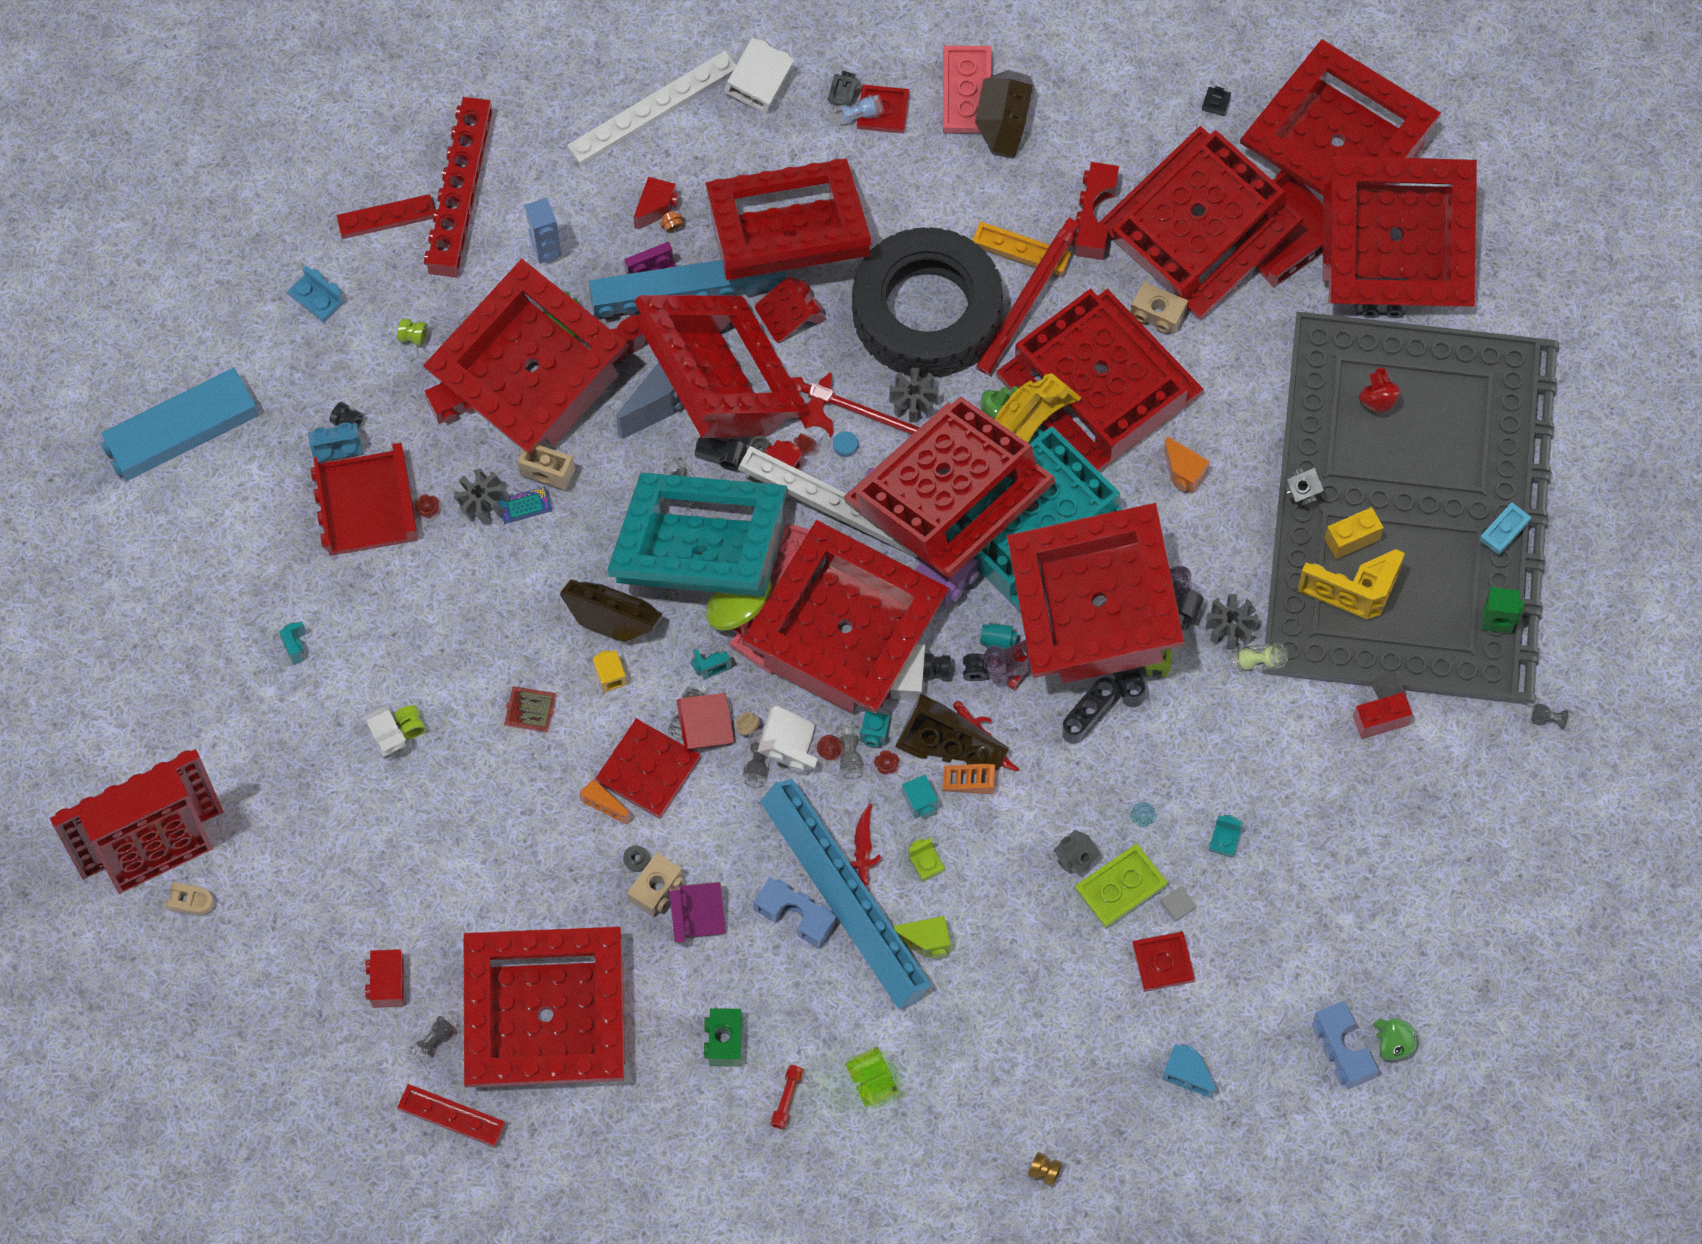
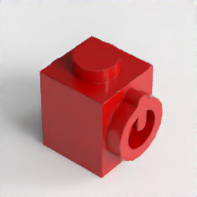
[764,439,803,470]

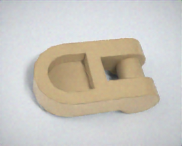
[164,882,214,915]

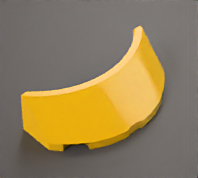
[995,374,1081,443]

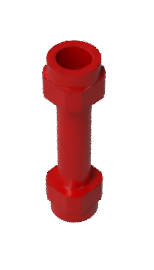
[770,1065,804,1130]

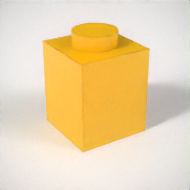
[592,650,627,693]

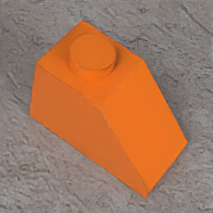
[1163,436,1210,493]

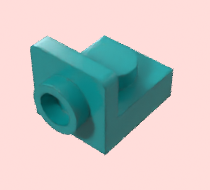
[279,621,306,665]
[691,648,732,680]
[860,711,890,747]
[1209,815,1243,858]

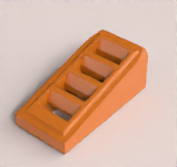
[942,764,995,794]
[579,780,631,824]

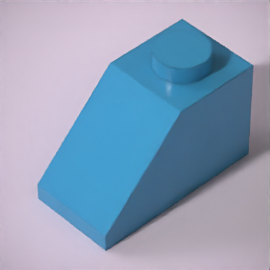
[1162,1044,1215,1099]

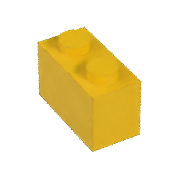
[1324,507,1384,559]

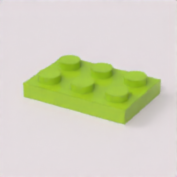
[1074,843,1168,929]

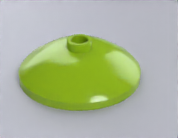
[705,580,773,630]

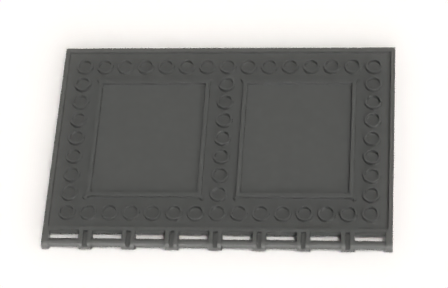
[1262,311,1559,706]

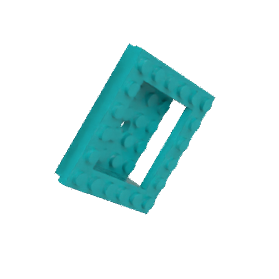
[945,426,1123,613]
[608,472,787,597]

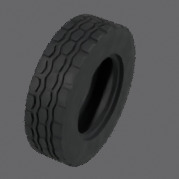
[852,227,1003,378]

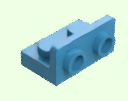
[287,266,344,323]
[308,423,363,462]

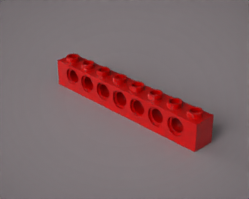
[424,97,493,278]

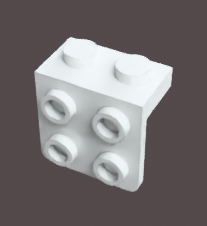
[757,706,817,772]

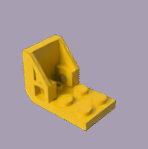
[1297,549,1405,620]

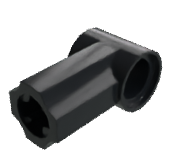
[694,436,747,472]

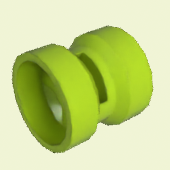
[397,318,428,346]
[394,705,426,740]

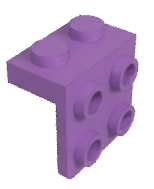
[915,558,979,609]

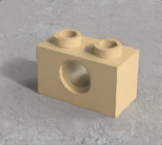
[1130,281,1188,334]
[517,445,575,490]
[627,852,684,917]

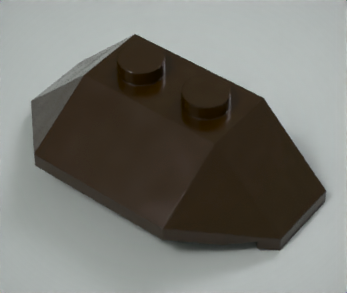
[975,70,1033,159]
[560,579,663,642]

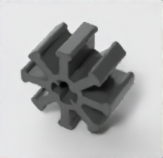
[889,368,939,422]
[454,469,510,524]
[1205,594,1258,650]

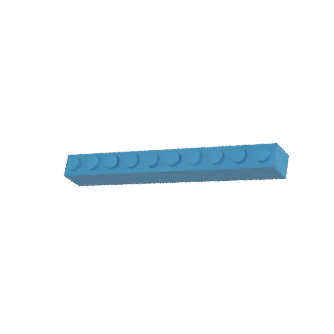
[760,779,932,1009]

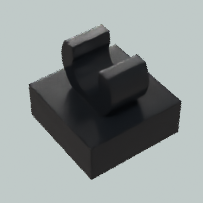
[1202,86,1231,116]

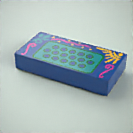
[498,486,552,525]

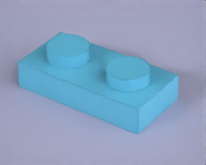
[1479,502,1531,555]

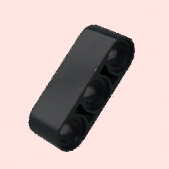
[1062,677,1117,744]

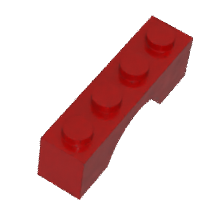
[1071,162,1119,260]

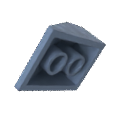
[616,362,683,439]

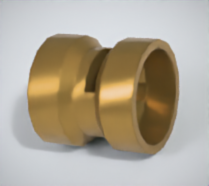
[1028,1152,1063,1187]

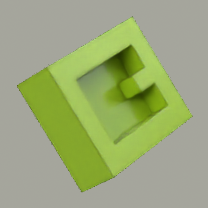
[908,838,945,882]

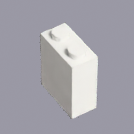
[724,37,794,114]

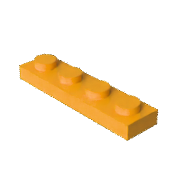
[973,221,1071,276]

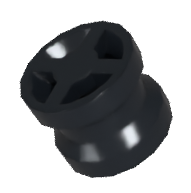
[962,653,988,681]

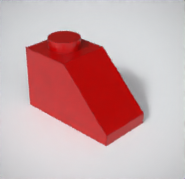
[633,177,679,229]

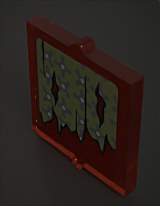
[504,686,556,733]

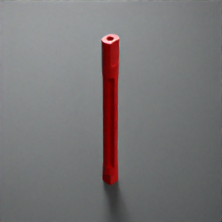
[975,217,1079,376]

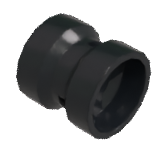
[329,401,364,428]
[923,653,951,680]

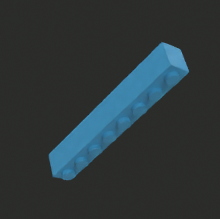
[589,260,786,318]

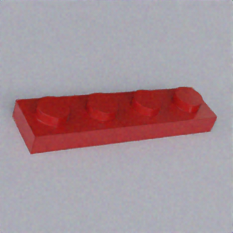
[336,194,434,239]
[397,1084,505,1148]

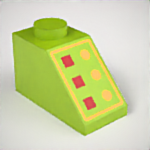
[893,916,951,959]

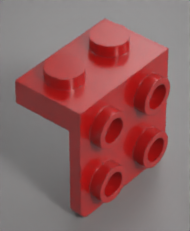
[755,276,826,343]

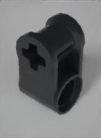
[1114,667,1145,707]

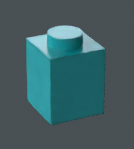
[902,774,938,819]

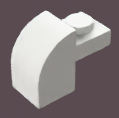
[363,706,406,757]

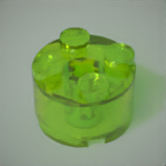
[845,1045,900,1107]

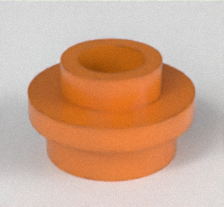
[659,211,683,232]

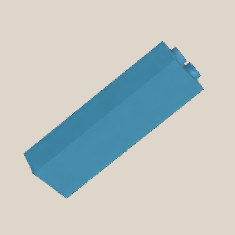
[100,367,259,481]

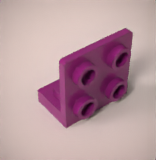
[624,241,676,274]
[669,882,726,943]

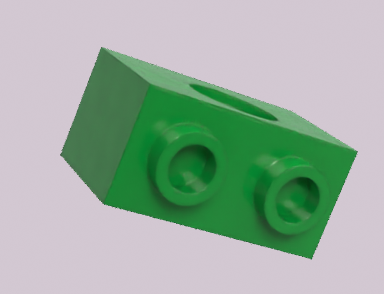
[1481,587,1524,634]
[704,1008,742,1067]

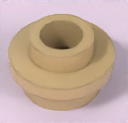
[735,711,760,736]

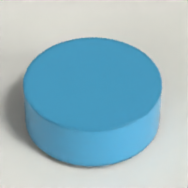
[833,431,858,457]

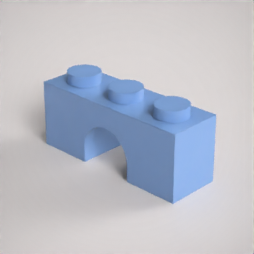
[524,197,562,263]
[753,878,836,949]
[1312,1001,1379,1090]

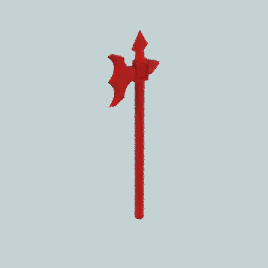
[791,372,920,439]

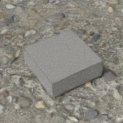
[1160,886,1197,922]

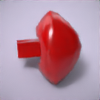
[1358,368,1400,413]

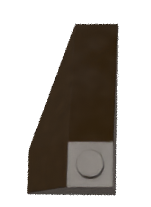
[895,693,1009,770]

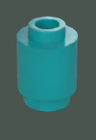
[980,622,1017,651]

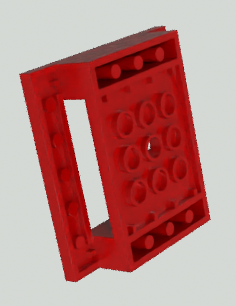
[1240,39,1441,196]
[1099,126,1304,320]
[1322,156,1477,307]
[705,158,872,280]
[423,258,629,455]
[996,288,1204,472]
[634,295,809,438]
[844,396,1055,579]
[1007,502,1185,683]
[742,520,949,714]
[50,749,224,894]
[463,926,626,1088]

